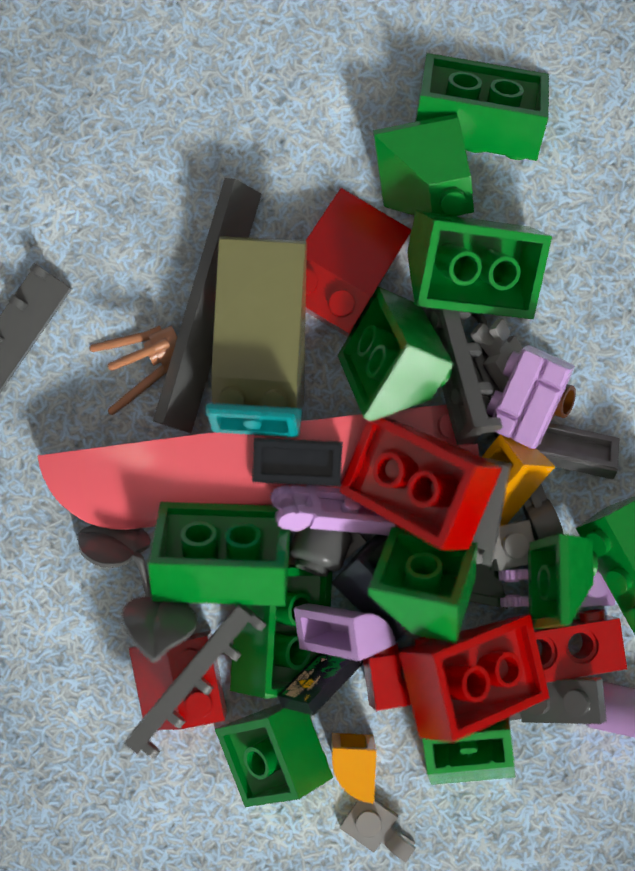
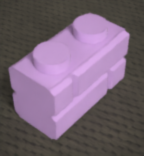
[486,345,575,449]

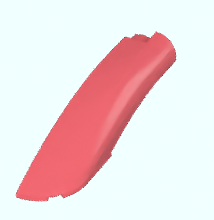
[37,405,479,530]

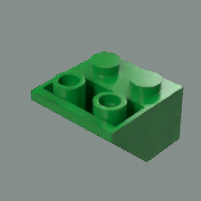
[422,717,516,785]

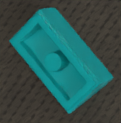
[206,403,302,437]

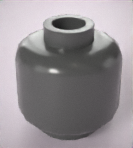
[290,526,352,577]

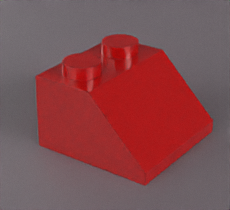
[129,631,228,730]

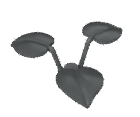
[76,525,197,663]

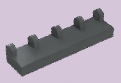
[0,263,72,393]
[422,307,503,445]
[124,605,267,759]

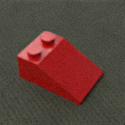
[306,188,412,337]
[339,417,502,550]
[399,614,550,742]

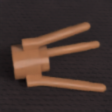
[89,325,177,415]

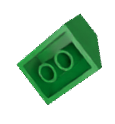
[415,53,549,161]
[407,211,552,320]
[337,286,453,421]
[576,496,635,635]
[148,502,290,606]
[230,564,333,699]

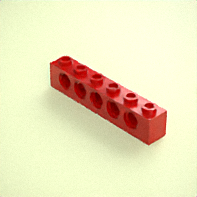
[363,609,627,711]

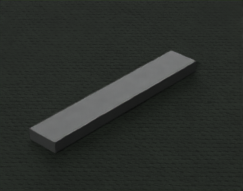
[153,178,262,433]

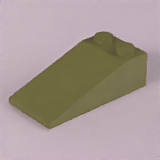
[211,236,307,409]

